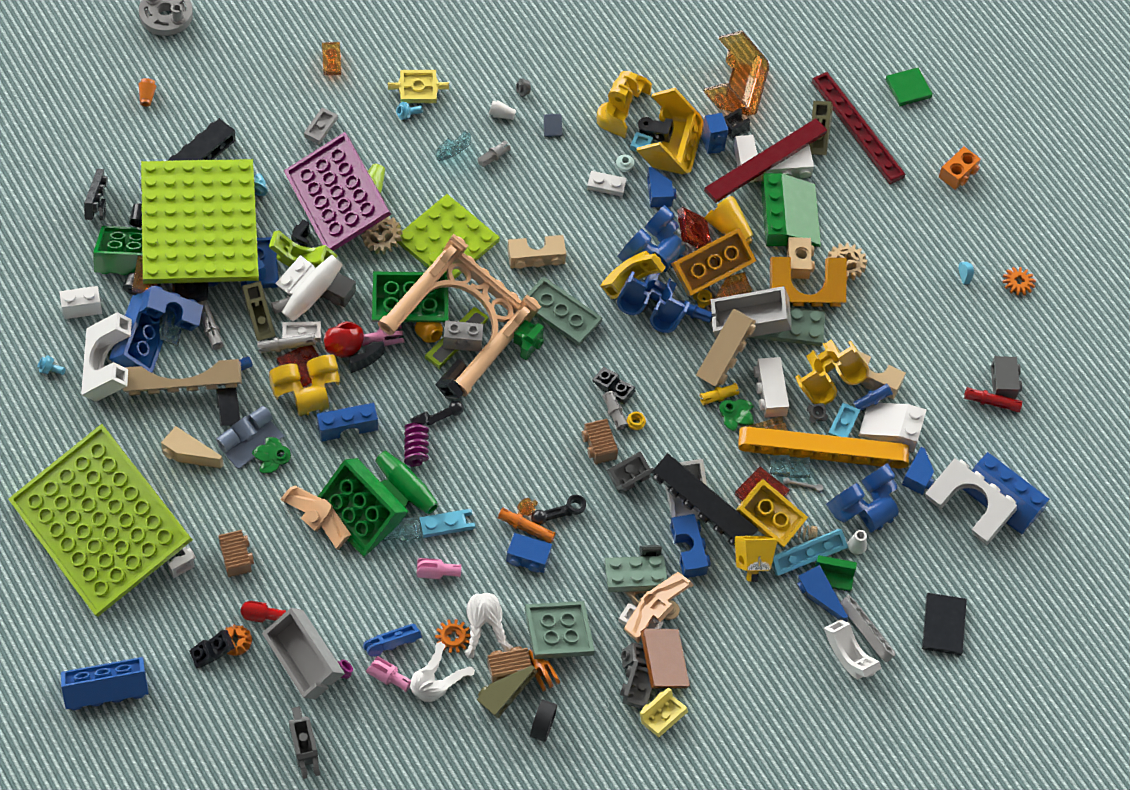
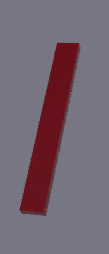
[812,72,906,184]
[704,118,827,203]

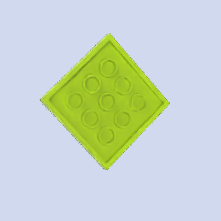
[397,194,500,279]

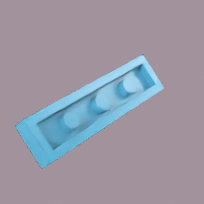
[772,529,848,576]

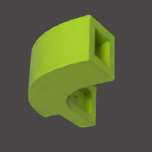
[269,230,337,268]

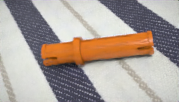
[497,507,556,544]

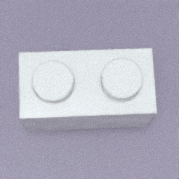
[59,286,102,319]

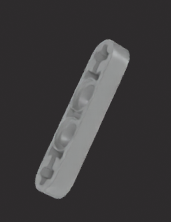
[840,595,896,662]

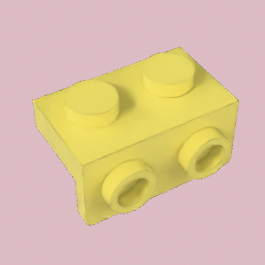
[640,688,688,738]

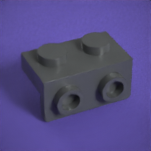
[606,451,654,491]
[620,660,652,709]

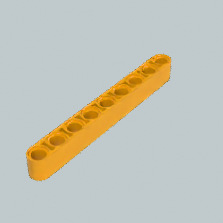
[738,427,909,469]

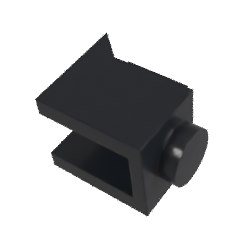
[724,108,750,138]

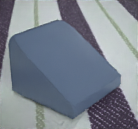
[543,114,562,137]

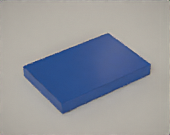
[241,237,279,288]

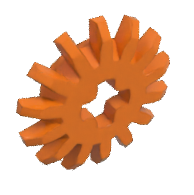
[1002,267,1036,296]
[435,619,471,653]

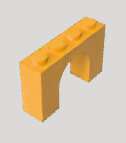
[770,257,847,307]

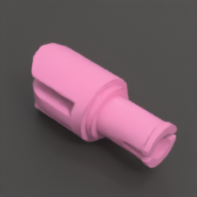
[362,325,405,346]
[417,558,461,579]
[366,656,411,692]

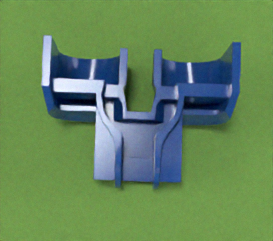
[617,205,686,272]
[617,271,690,333]
[826,463,899,533]

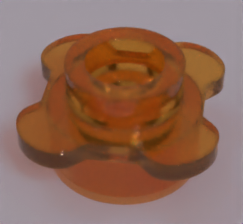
[517,498,538,516]

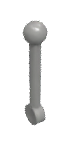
[783,477,823,493]

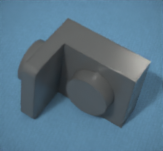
[621,642,647,669]

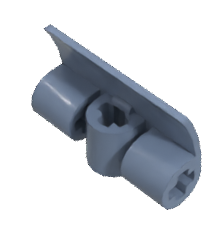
[215,406,284,469]

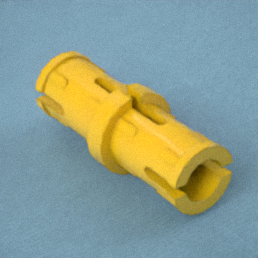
[699,383,739,405]

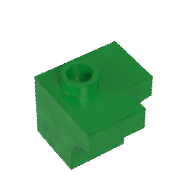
[513,320,544,360]

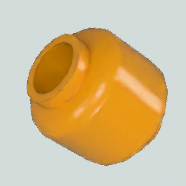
[415,322,443,343]

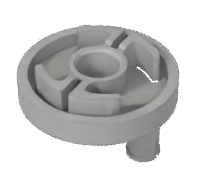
[139,0,193,36]

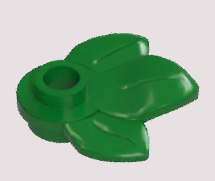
[719,399,754,431]
[252,437,291,473]

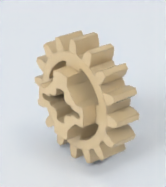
[361,217,403,254]
[827,243,867,280]

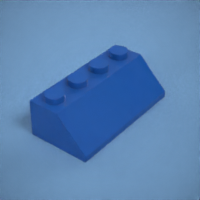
[109,292,174,373]
[963,452,1050,535]
[61,657,149,710]

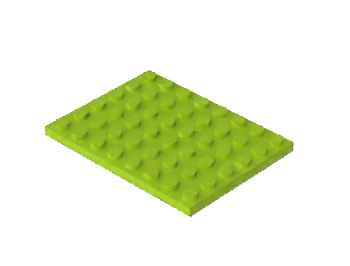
[141,159,259,284]
[8,424,193,617]

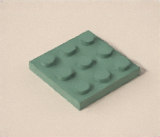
[524,601,595,659]

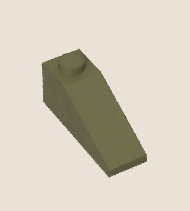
[809,101,833,155]
[241,281,276,341]
[477,665,538,718]

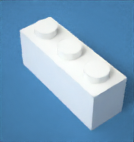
[753,357,789,418]

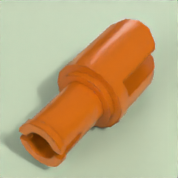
[528,649,560,691]

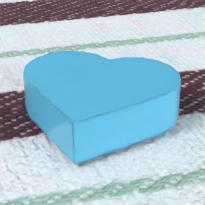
[959,262,974,285]

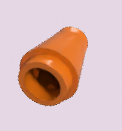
[138,78,157,107]

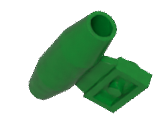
[375,451,439,515]

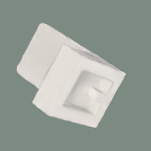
[168,546,195,578]

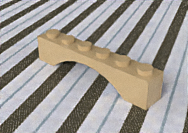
[123,359,242,396]

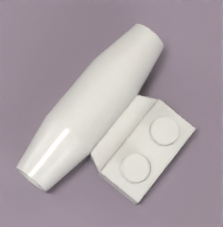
[275,255,343,322]

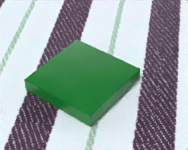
[885,67,933,107]

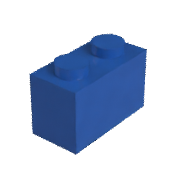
[701,113,728,154]
[506,533,552,573]

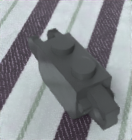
[289,706,320,779]

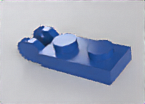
[363,623,422,657]

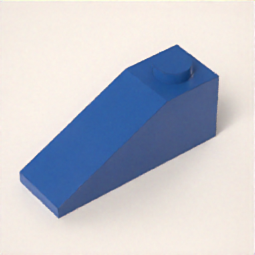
[797,565,848,622]

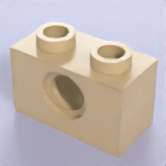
[786,237,815,279]

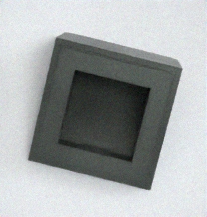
[639,545,662,556]

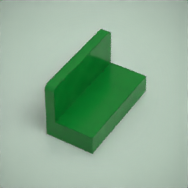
[815,555,857,592]

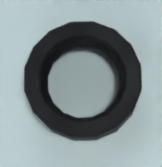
[530,700,557,742]

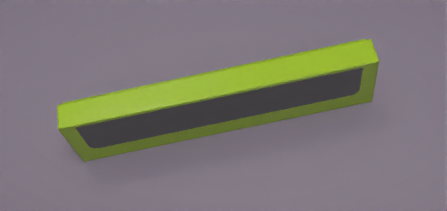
[425,306,489,369]

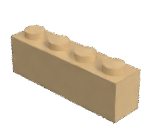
[696,309,756,387]

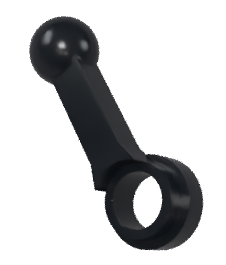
[410,400,464,426]
[531,495,586,525]

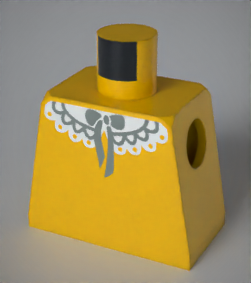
[735,536,777,582]

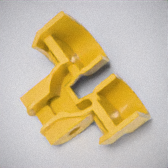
[596,71,652,138]
[795,339,869,405]
[269,354,340,416]

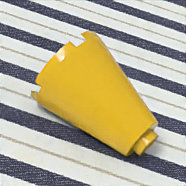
[705,196,754,245]

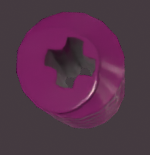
[404,423,429,467]

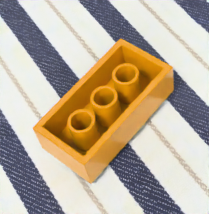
[671,228,756,296]

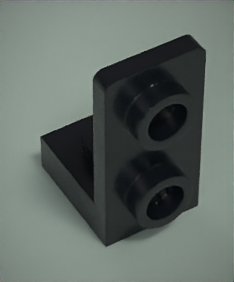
[435,359,467,399]

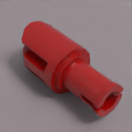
[241,601,286,623]

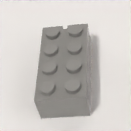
[711,286,792,338]
[262,608,345,699]

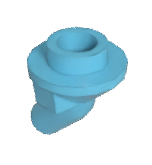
[396,102,423,120]
[254,173,268,196]
[37,355,66,375]

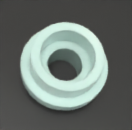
[616,155,634,172]

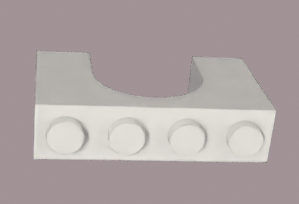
[734,132,814,182]
[81,312,132,402]
[925,458,1017,545]

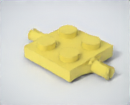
[388,70,449,103]

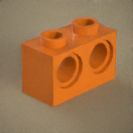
[939,146,981,190]

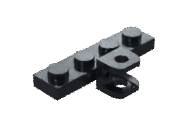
[84,169,108,221]

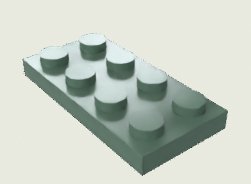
[521,277,603,346]
[748,307,825,346]

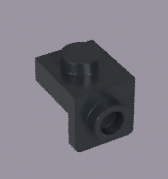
[291,219,310,248]

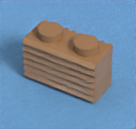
[581,419,618,465]
[218,530,254,577]
[487,646,532,683]

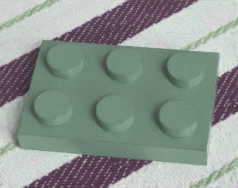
[604,556,667,593]

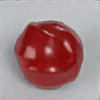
[324,321,364,358]

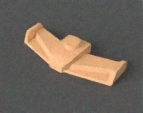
[280,486,351,550]
[624,572,694,643]

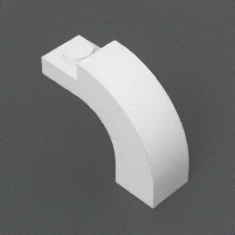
[824,619,882,680]

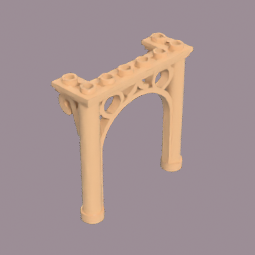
[378,234,541,396]

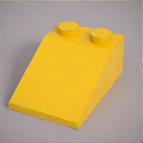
[736,479,808,547]

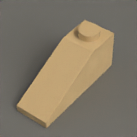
[161,426,223,468]

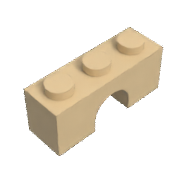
[507,235,566,269]
[859,351,906,399]

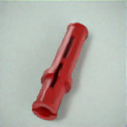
[964,387,1023,413]

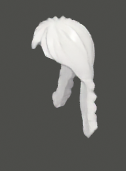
[465,593,514,658]
[410,642,475,702]

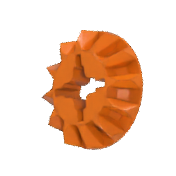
[225,624,252,656]

